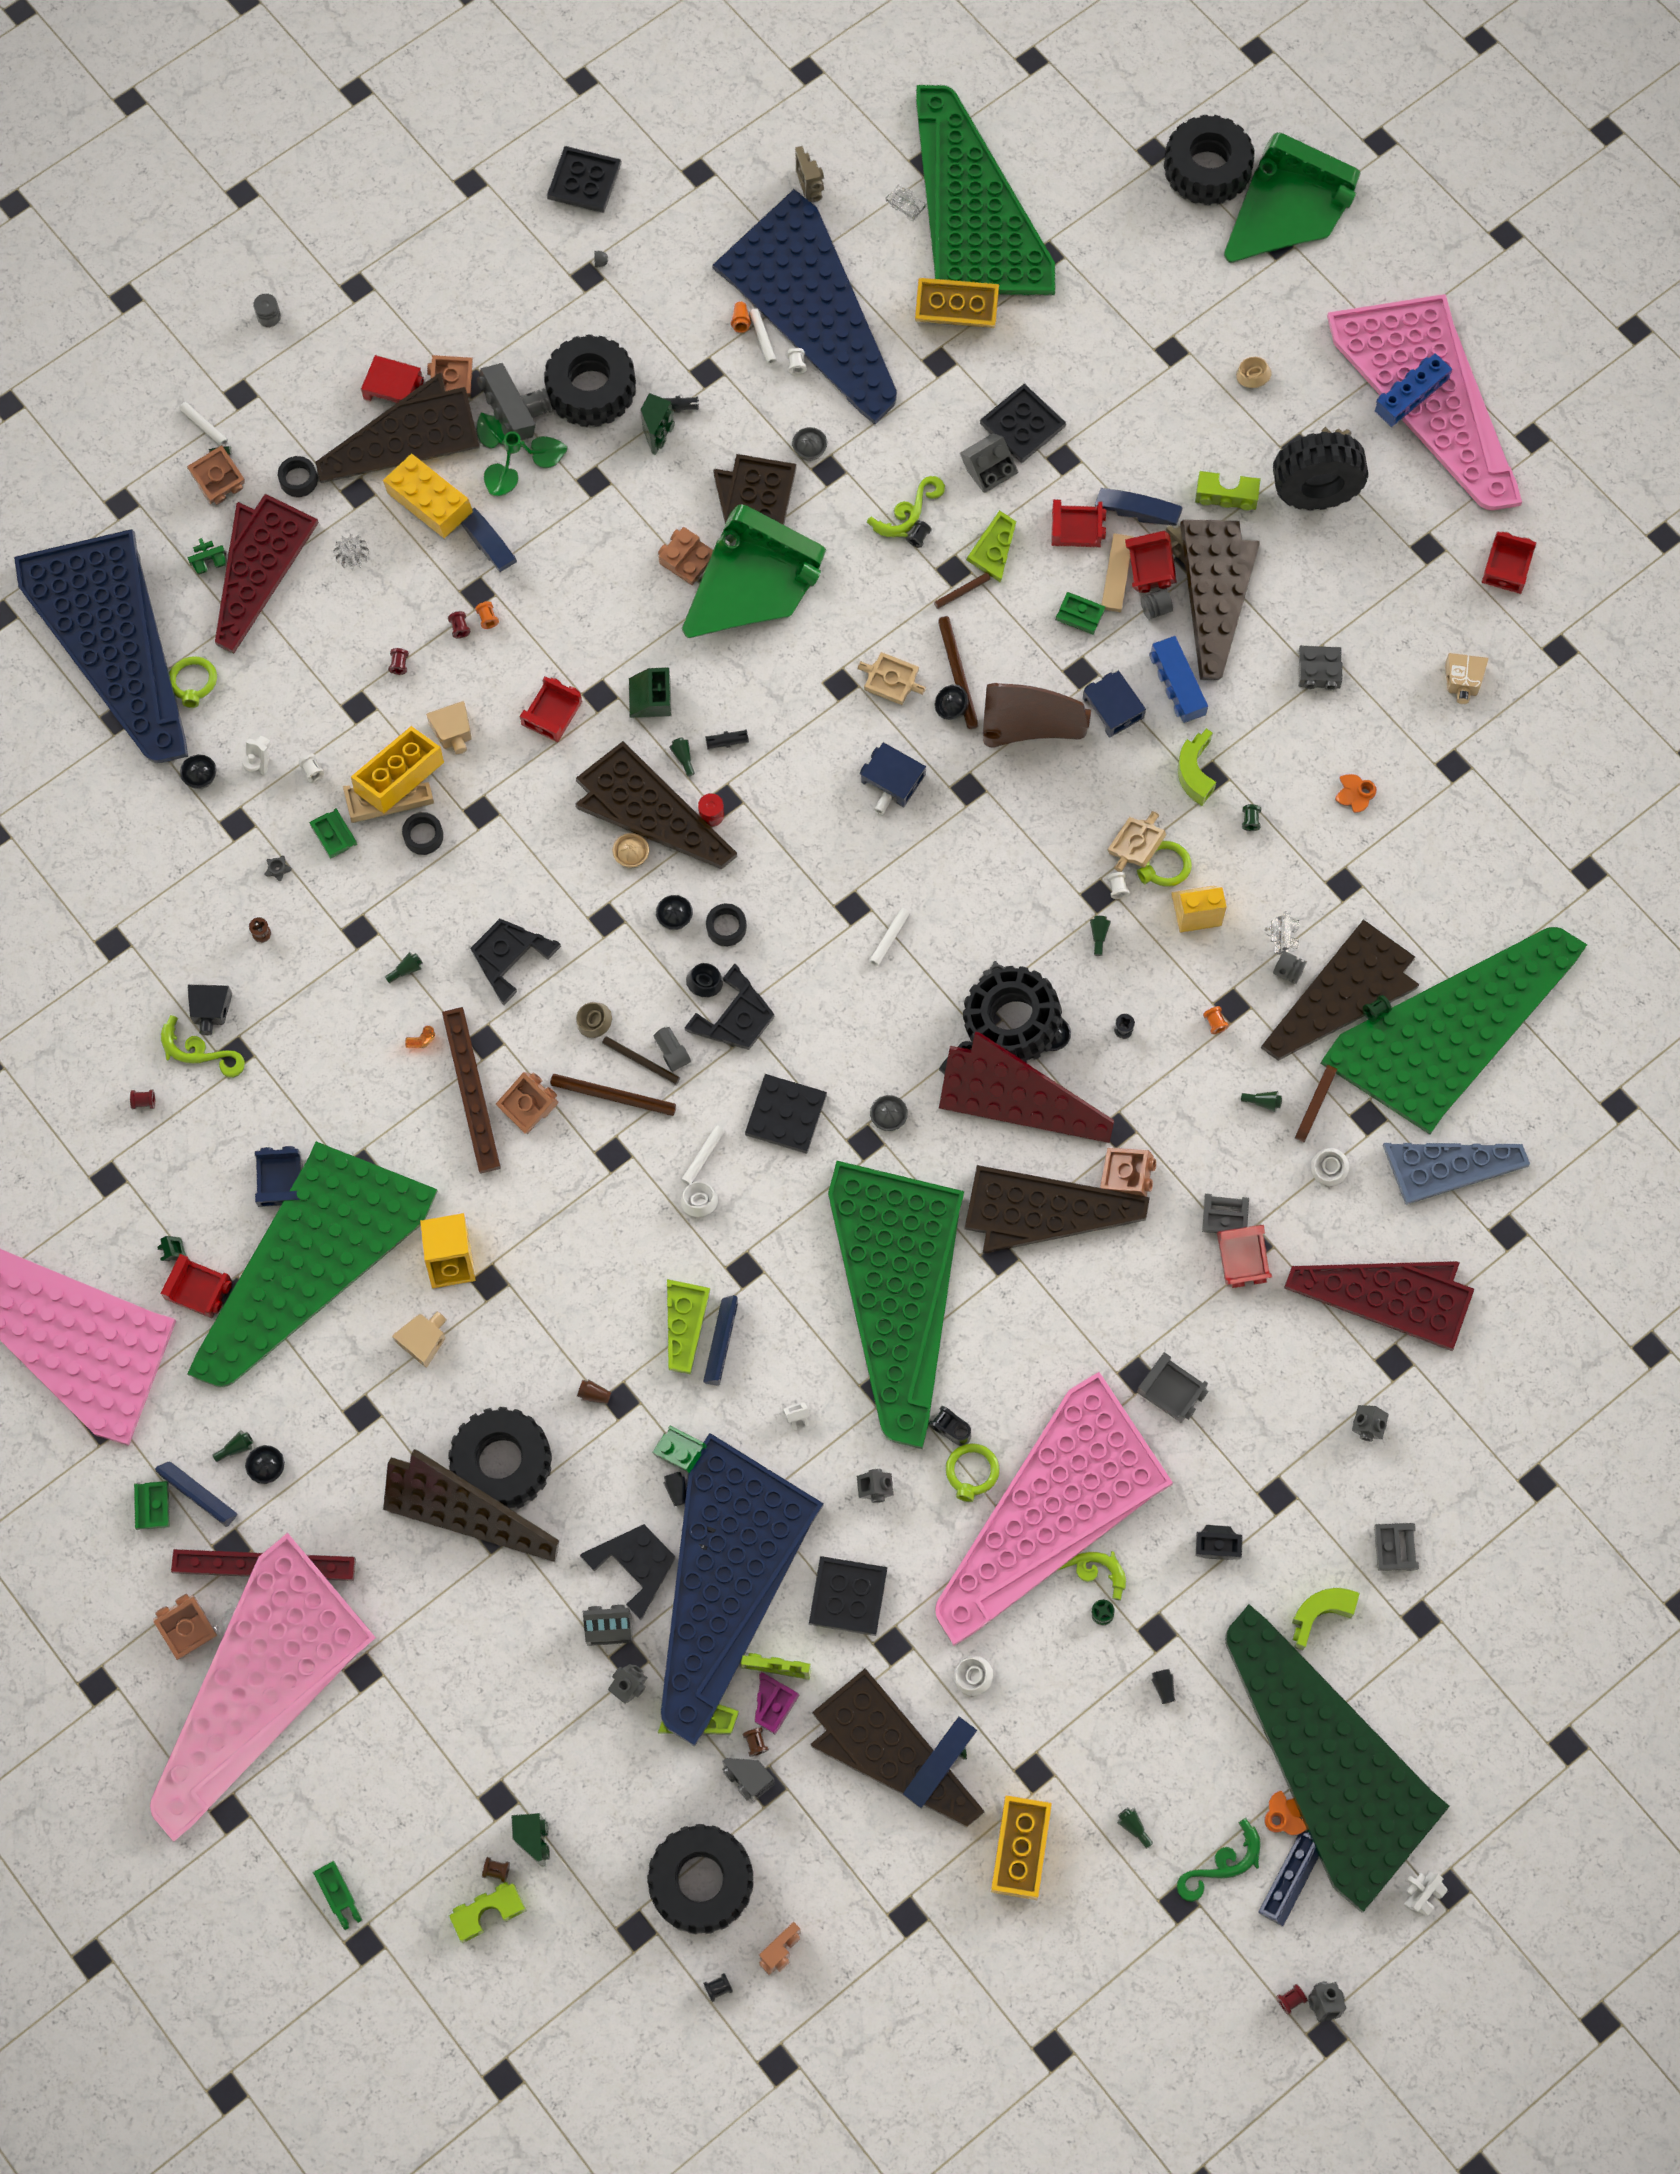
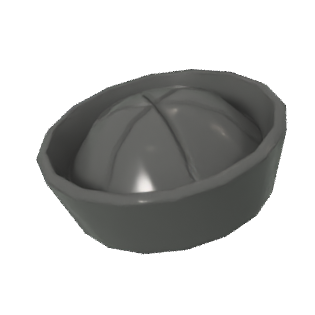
[792,427,827,461]
[870,1095,908,1131]

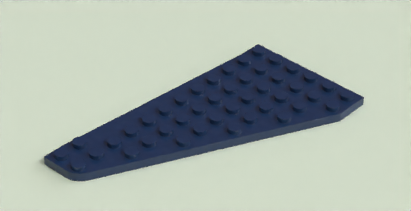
[712,189,897,425]
[14,529,188,763]
[661,1433,824,1747]

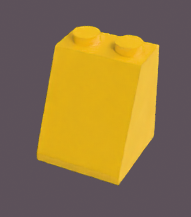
[1171,885,1227,933]
[420,1213,476,1289]

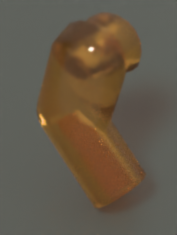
[405,1026,435,1048]

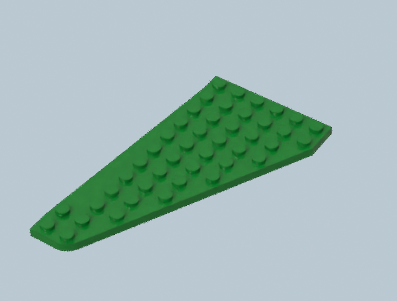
[916,85,1055,295]
[1320,927,1587,1135]
[187,1141,438,1387]
[828,1161,965,1449]

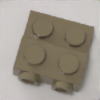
[795,146,824,202]

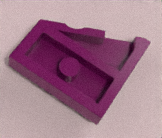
[755,1672,800,1735]

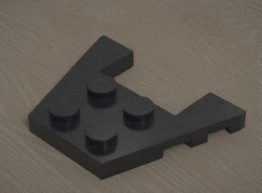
[470,918,561,1005]
[684,963,775,1050]
[580,1524,676,1620]

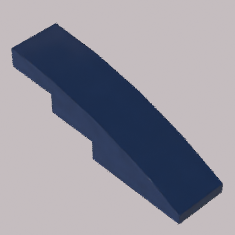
[1095,488,1183,526]
[461,507,517,573]
[903,1716,977,1809]

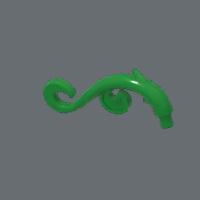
[1177,1818,1261,1902]

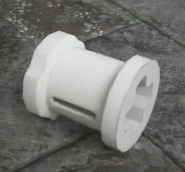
[787,348,807,375]
[298,754,325,782]
[1107,872,1130,899]

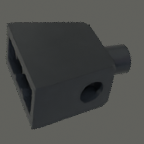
[188,984,232,1036]

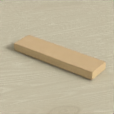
[1102,533,1134,612]

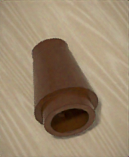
[577,1379,611,1404]

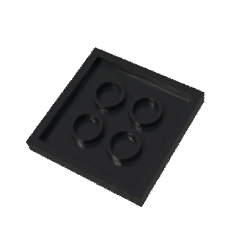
[547,146,622,213]
[980,383,1066,463]
[745,1074,827,1154]
[809,1556,888,1636]

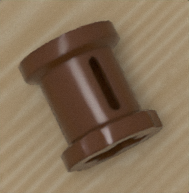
[249,917,271,943]
[742,1728,769,1757]
[482,1857,510,1883]

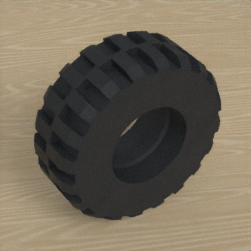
[1164,115,1255,205]
[544,334,636,427]
[1273,432,1369,510]
[963,966,1063,1063]
[448,1407,552,1509]
[647,1824,754,1934]

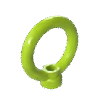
[169,656,217,708]
[1137,841,1192,887]
[946,1443,1000,1502]

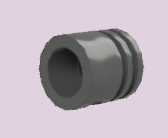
[253,294,281,327]
[521,388,552,418]
[1140,588,1173,620]
[1273,950,1307,984]

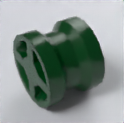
[1091,1599,1115,1625]

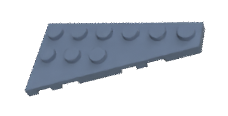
[1383,1143,1530,1205]

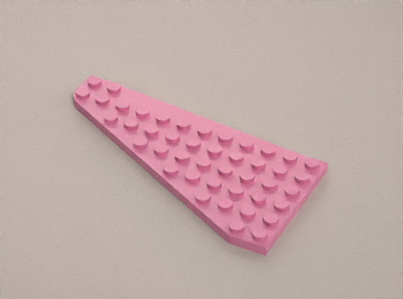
[1327,294,1522,510]
[0,1249,176,1446]
[935,1372,1173,1646]
[150,1533,376,1842]

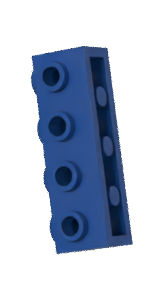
[1375,353,1452,427]
[1149,636,1208,723]

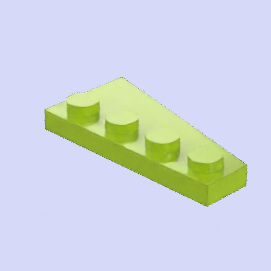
[667,1279,710,1375]

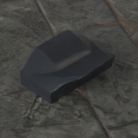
[1195,1525,1242,1560]

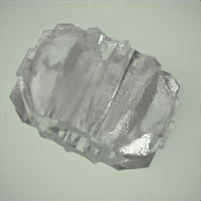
[334,533,369,570]

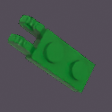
[313,1860,363,1930]

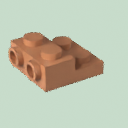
[426,355,473,397]
[187,445,245,505]
[658,526,713,585]
[496,1072,559,1134]
[1100,1148,1156,1197]
[153,1594,217,1660]
[759,1922,801,1975]

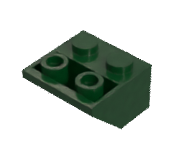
[640,393,675,455]
[629,667,672,718]
[511,1813,550,1866]

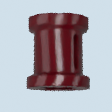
[448,611,471,639]
[388,648,409,675]
[130,1089,156,1109]
[1276,1984,1308,2015]

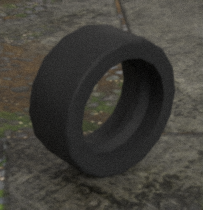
[277,456,318,497]
[402,812,444,855]
[706,903,747,947]

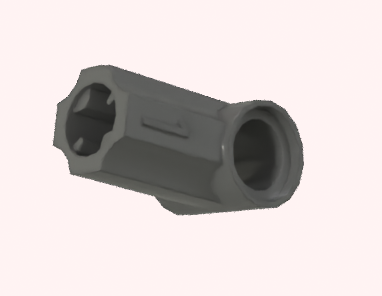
[653,1027,691,1072]

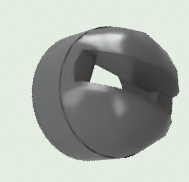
[594,251,608,267]

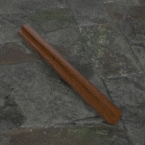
[938,616,978,729]
[550,1074,676,1116]

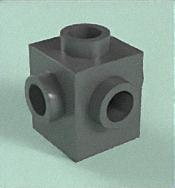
[1352,1405,1389,1442]
[857,1469,894,1503]
[608,1664,648,1704]
[1308,1981,1347,2023]

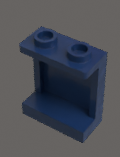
[1083,670,1146,738]
[860,742,926,807]
[255,1146,301,1207]

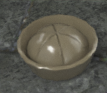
[576,1002,612,1038]

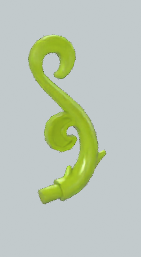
[867,476,945,537]
[161,1015,245,1078]
[1057,1551,1126,1601]

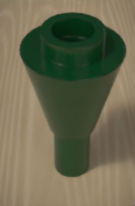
[669,737,695,777]
[1090,915,1111,956]
[385,952,423,984]
[1241,1091,1282,1112]
[212,1430,254,1462]
[1117,1807,1153,1849]

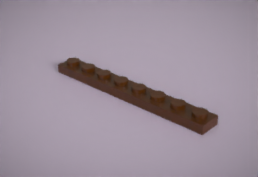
[442,1007,501,1174]

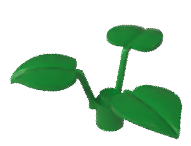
[477,412,568,496]

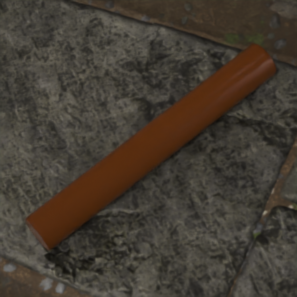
[934,572,991,609]

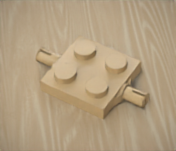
[857,652,926,705]
[1107,811,1166,872]

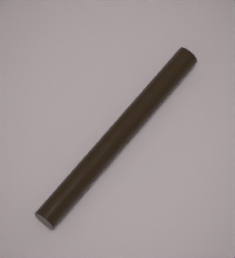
[602,1036,680,1085]

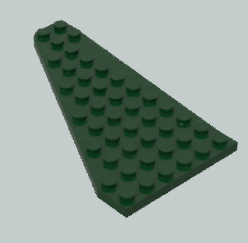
[1225,1604,1450,1913]

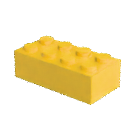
[915,278,999,328]
[383,454,473,539]
[351,726,444,814]
[990,1795,1052,1900]

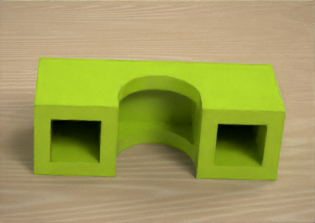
[1195,471,1261,510]
[449,1882,527,1943]

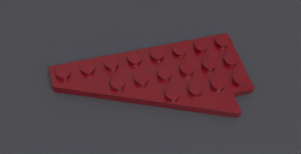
[215,494,319,654]
[939,1031,1114,1143]
[1284,1261,1474,1351]

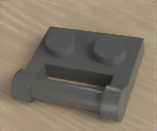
[1202,1193,1249,1233]
[1374,1523,1419,1571]

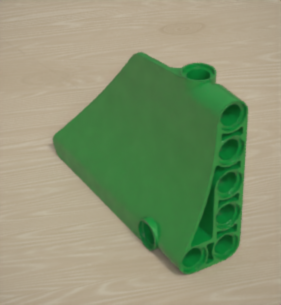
[1224,132,1361,263]
[682,505,826,638]

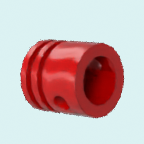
[698,793,724,827]

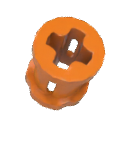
[475,601,499,629]
[1203,1006,1229,1034]

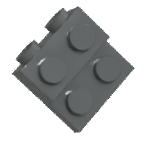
[1298,645,1342,690]

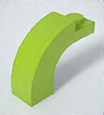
[1177,728,1216,806]
[1292,1588,1360,1650]

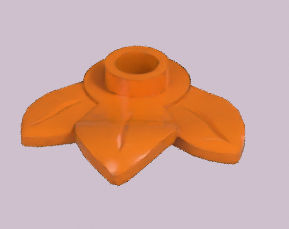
[1335,774,1377,813]
[1265,1791,1307,1835]

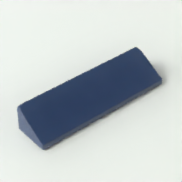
[703,1295,738,1386]
[155,1461,237,1527]
[1258,1831,1319,1927]

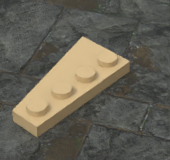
[343,782,434,823]

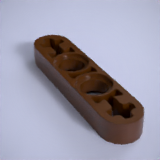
[1294,1065,1337,1143]

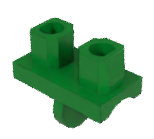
[187,538,226,575]

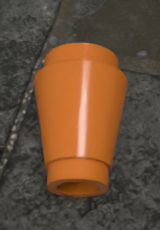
[731,302,751,333]

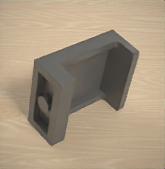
[1137,1352,1209,1423]

